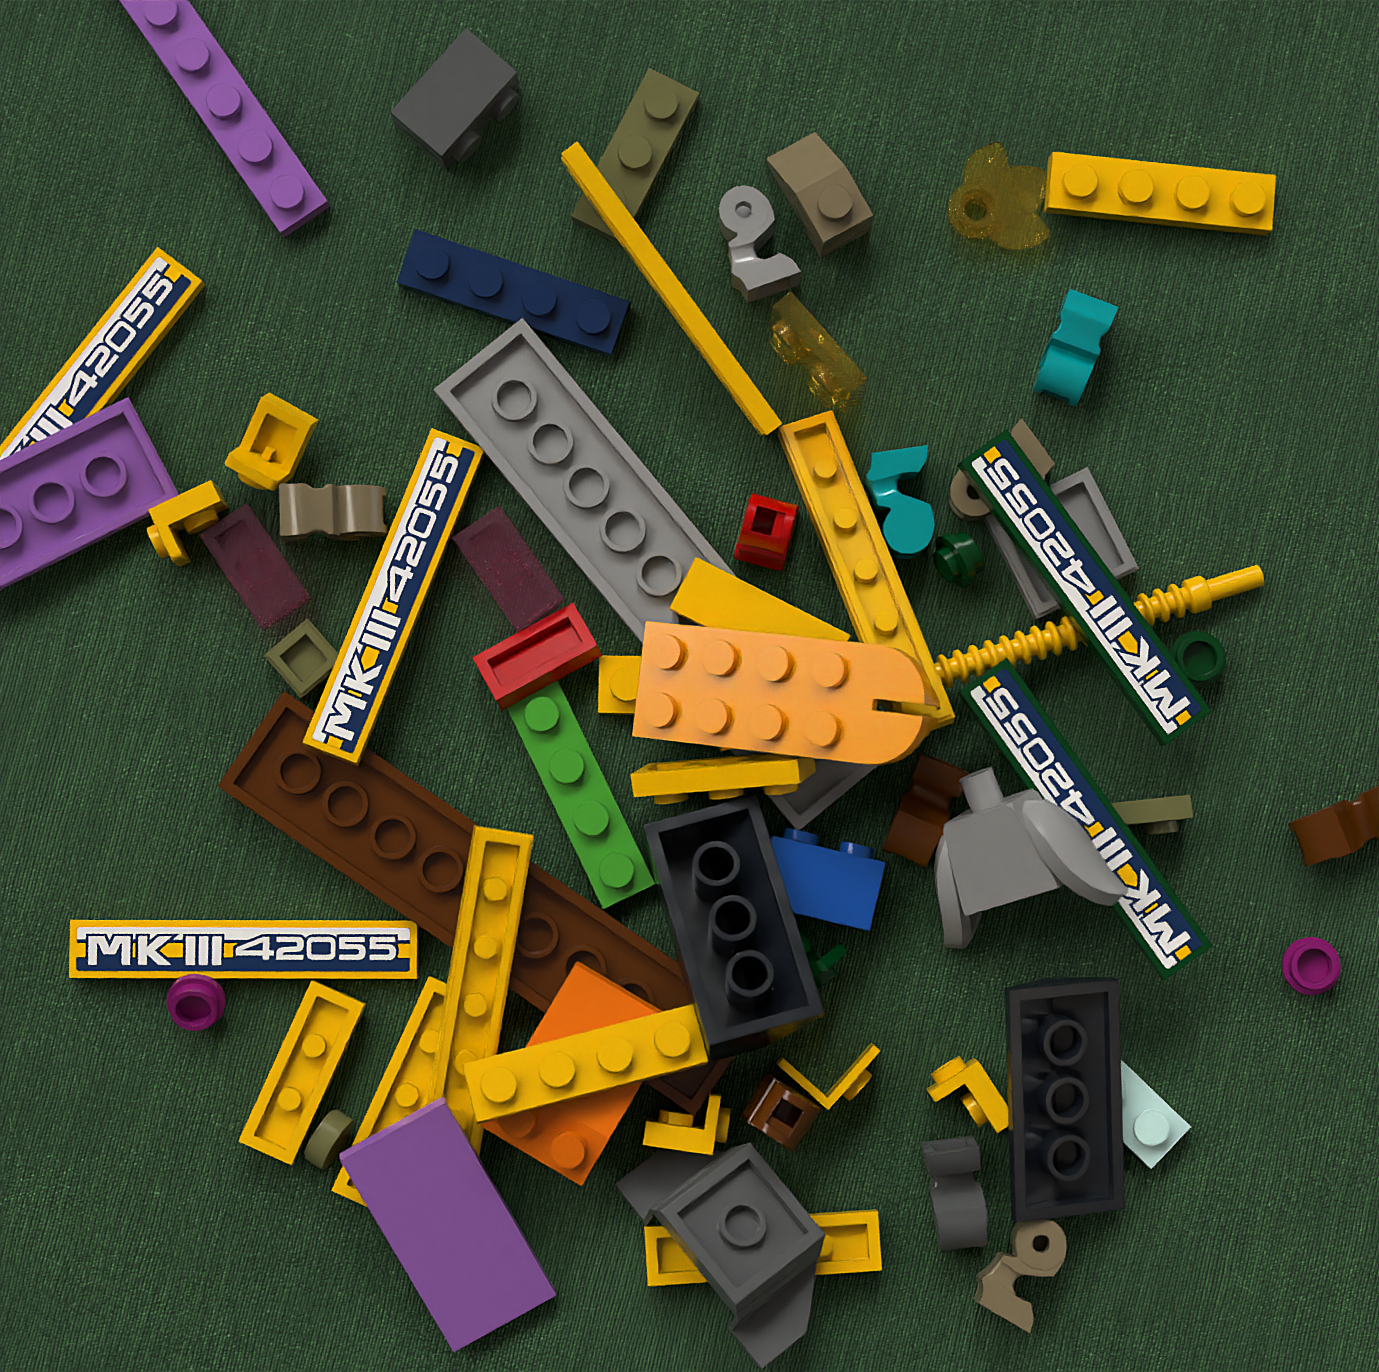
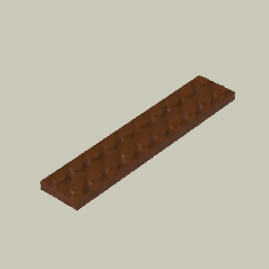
[217,691,735,1116]

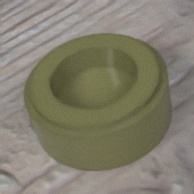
[304,1109,355,1170]

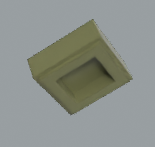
[264,618,339,700]

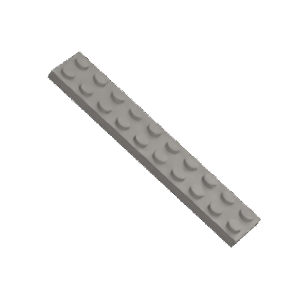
[434,318,878,830]

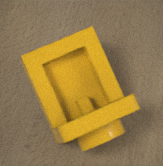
[224,392,318,491]

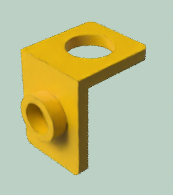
[776,1043,880,1110]

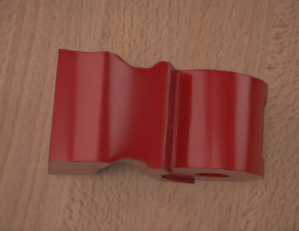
[733,493,800,572]

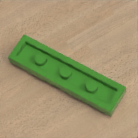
[507,680,655,909]

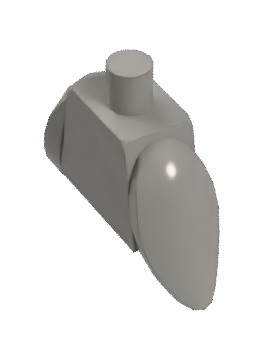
[934,767,1128,949]

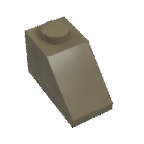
[766,132,873,258]

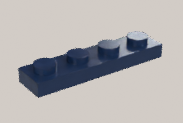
[396,229,630,358]

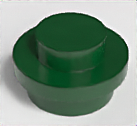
[933,531,984,588]
[1169,631,1226,689]

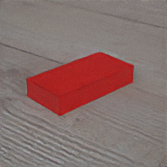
[472,603,602,711]

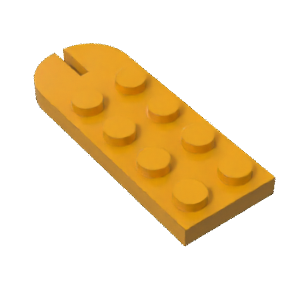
[632,621,940,765]

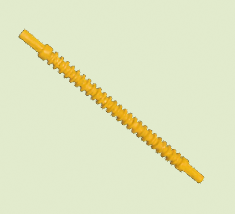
[719,565,1264,752]

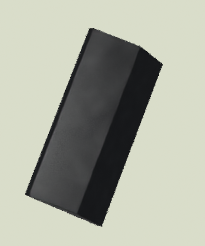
[1005,977,1125,1223]

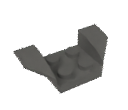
[614,1143,825,1370]

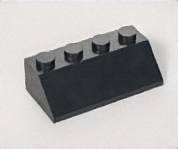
[643,795,824,1063]

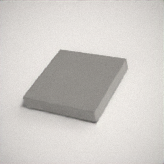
[984,467,1139,621]

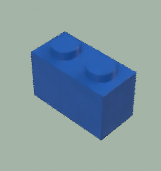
[770,828,886,931]

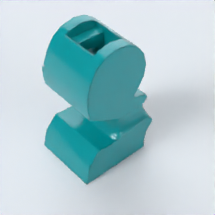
[1032,289,1119,407]
[863,445,935,560]

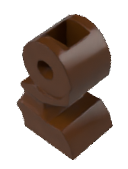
[881,751,969,869]
[1288,785,1379,867]
[740,1072,823,1153]

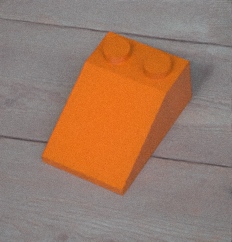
[480,961,663,1186]

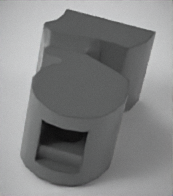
[920,1135,988,1253]

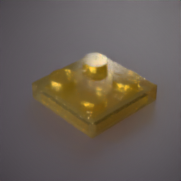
[769,291,868,414]

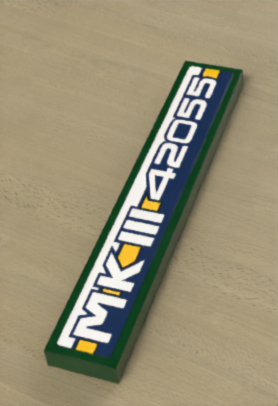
[957,429,1211,746]
[958,658,1213,980]

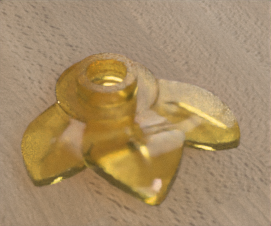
[947,141,1050,251]

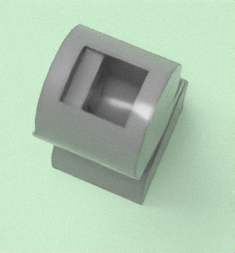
[719,185,801,303]

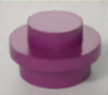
[1281,937,1341,995]
[166,974,226,1031]

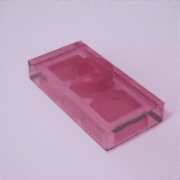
[199,503,312,631]
[452,506,565,632]

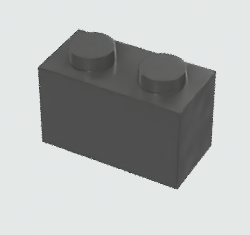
[390,28,520,170]

